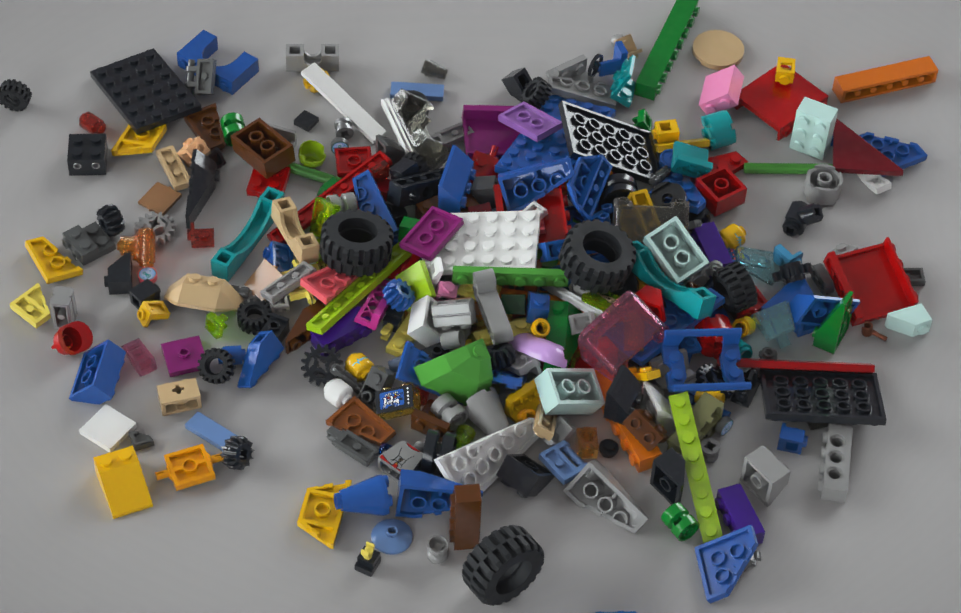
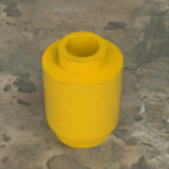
[732,316,756,338]

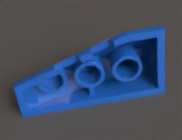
[498,157,575,211]
[395,469,483,518]

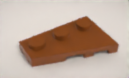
[326,395,396,447]

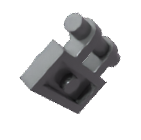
[184,59,217,95]

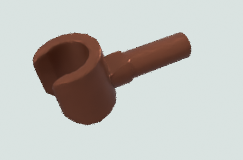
[861,321,888,341]

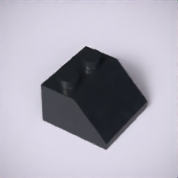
[603,365,644,425]
[650,448,685,505]
[496,454,555,498]

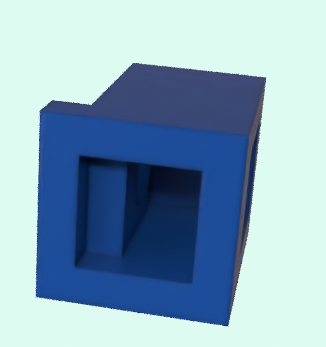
[777,422,808,454]

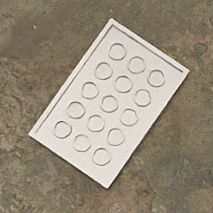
[422,210,541,275]

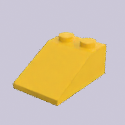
[93,445,153,519]

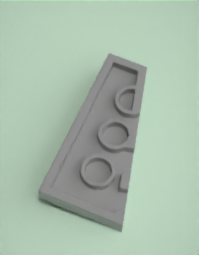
[548,75,616,109]

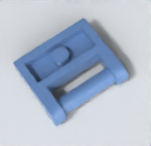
[538,440,588,485]

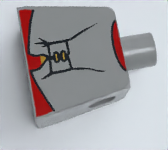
[378,441,424,482]

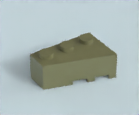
[667,391,725,455]

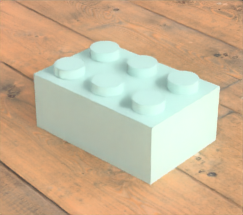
[789,97,838,160]
[643,216,709,285]
[534,368,605,415]

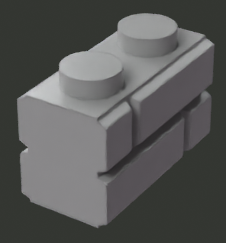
[50,286,78,329]
[431,298,476,331]

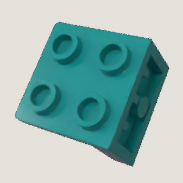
[610,55,636,108]
[671,141,713,178]

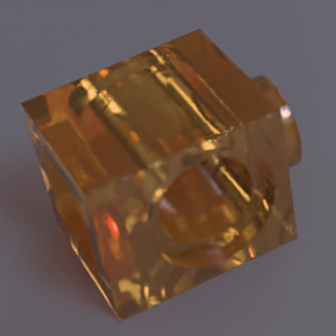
[575,427,599,459]

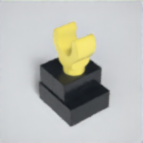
[380,306,405,341]
[355,541,381,577]

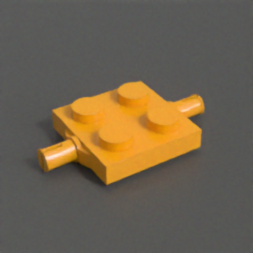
[155,444,223,491]

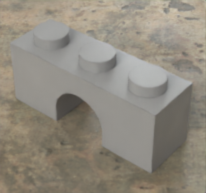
[286,44,339,72]

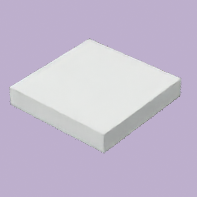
[79,404,137,452]

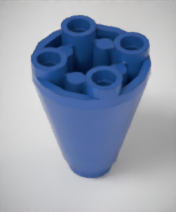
[334,475,393,516]

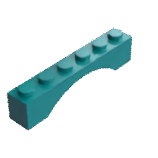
[211,186,285,282]
[631,241,717,320]

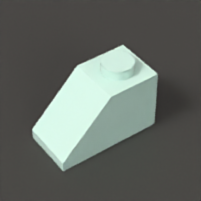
[885,303,932,337]

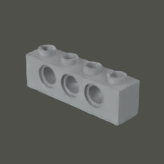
[817,423,853,503]

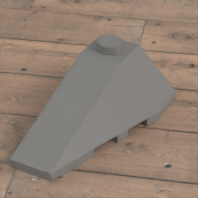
[563,459,649,533]

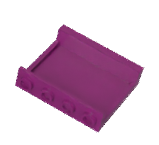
[461,105,520,160]

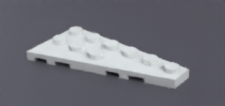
[434,417,539,492]

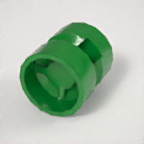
[220,112,245,147]
[661,502,700,542]

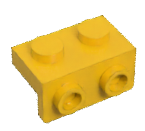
[505,379,541,423]

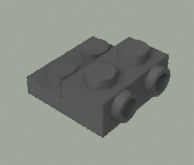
[62,221,116,266]

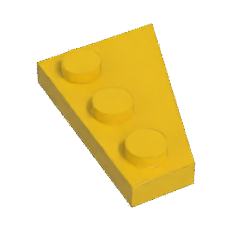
[25,236,83,284]

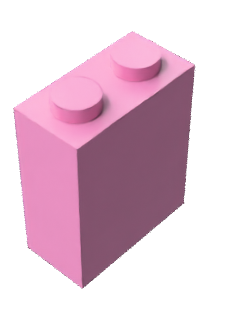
[699,65,744,115]

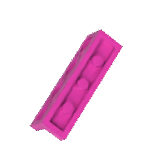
[354,273,398,330]

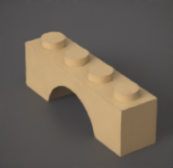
[271,196,320,264]

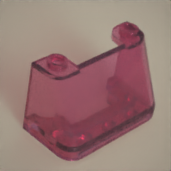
[578,291,669,382]

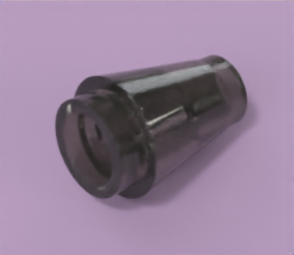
[421,60,448,80]

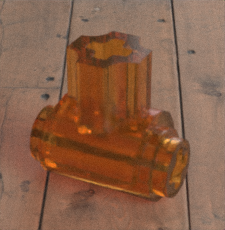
[117,228,156,267]

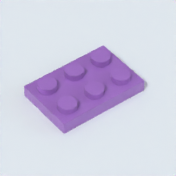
[498,101,563,142]

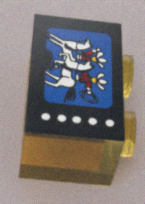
[375,383,421,420]

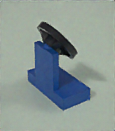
[588,41,628,77]

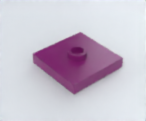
[161,335,205,377]

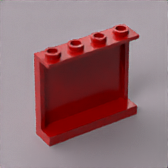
[734,65,829,141]
[493,182,572,250]
[823,237,919,327]

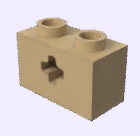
[157,378,202,416]

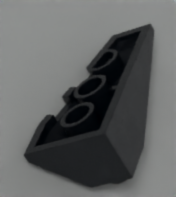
[185,149,220,229]

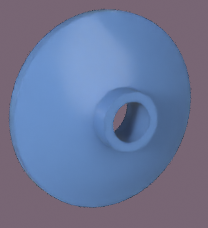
[371,519,413,555]

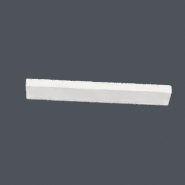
[301,62,387,144]

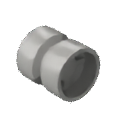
[325,192,358,215]
[431,393,468,431]

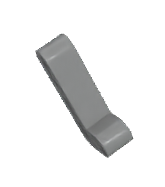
[473,268,514,345]

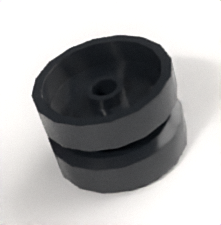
[600,173,638,221]
[421,429,457,476]

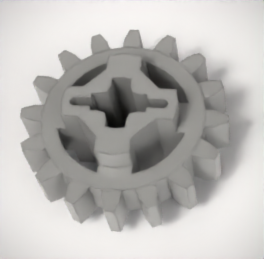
[134,211,176,247]

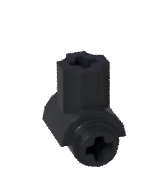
[782,201,824,237]

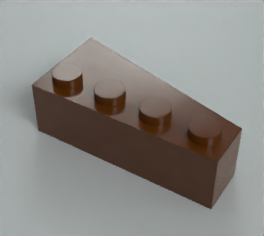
[449,484,482,550]

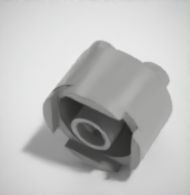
[804,164,843,206]

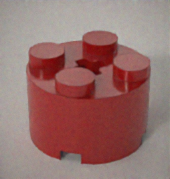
[694,314,733,359]

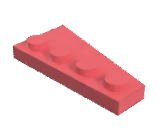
[300,266,358,305]

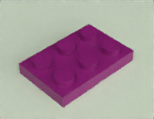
[399,206,464,262]

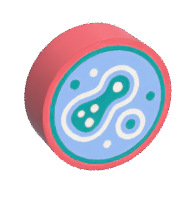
[138,266,157,283]

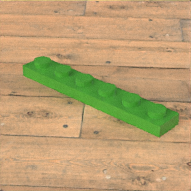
[452,266,569,287]

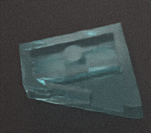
[735,246,774,286]

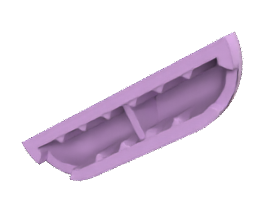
[509,333,567,368]

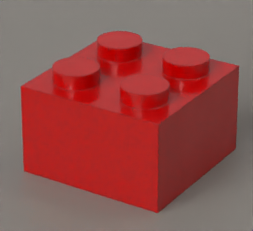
[695,165,747,217]

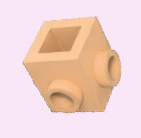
[177,136,210,167]

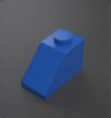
[526,291,550,323]

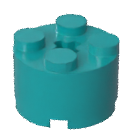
[701,110,736,151]

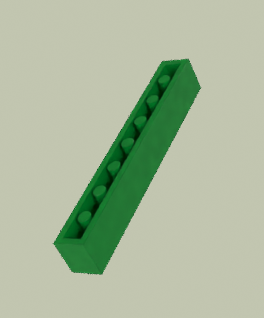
[634,0,700,101]

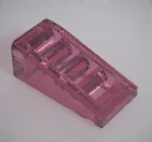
[121,338,157,376]

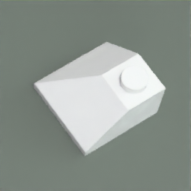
[639,381,676,432]

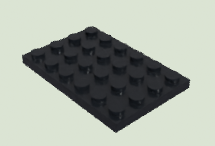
[90,48,202,135]
[558,100,660,185]
[759,368,887,426]

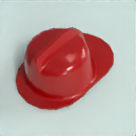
[51,321,93,355]

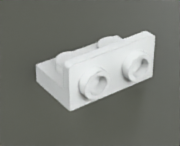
[505,350,542,376]

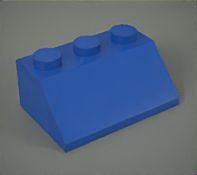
[438,145,476,213]
[787,294,861,326]
[69,339,126,405]

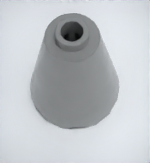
[462,387,509,436]

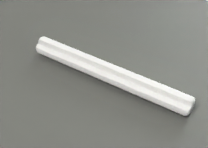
[381,98,415,155]

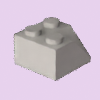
[740,445,791,507]

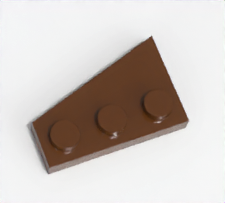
[184,103,225,152]

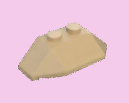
[164,273,243,312]

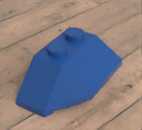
[567,154,613,221]

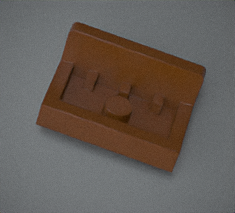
[623,409,669,451]

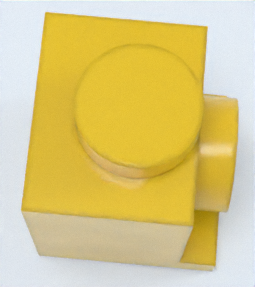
[775,57,796,85]
[651,119,680,143]

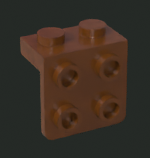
[411,399,455,442]

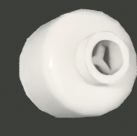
[324,379,353,408]

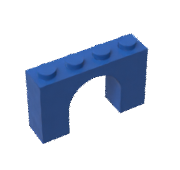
[177,30,259,95]

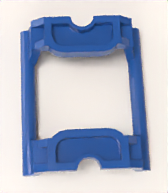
[661,328,752,392]

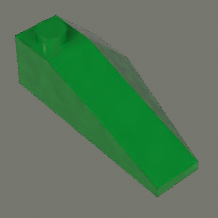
[812,291,853,354]
[543,300,585,371]

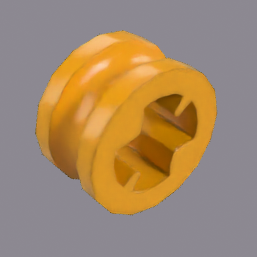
[517,408,536,422]

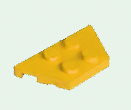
[111,124,167,156]
[297,480,352,549]

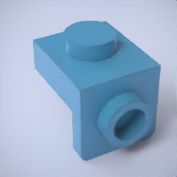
[772,244,803,266]

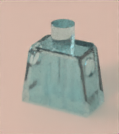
[751,300,795,349]

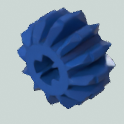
[382,278,416,312]

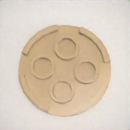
[692,30,744,70]

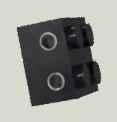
[67,133,108,176]

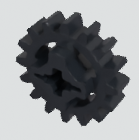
[772,260,813,285]
[301,344,344,387]
[695,363,734,401]

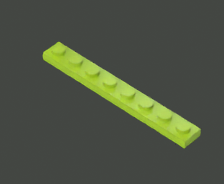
[306,242,412,335]
[668,391,723,544]

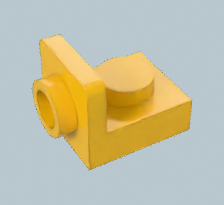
[137,301,171,328]

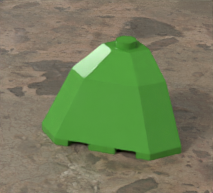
[413,338,493,406]

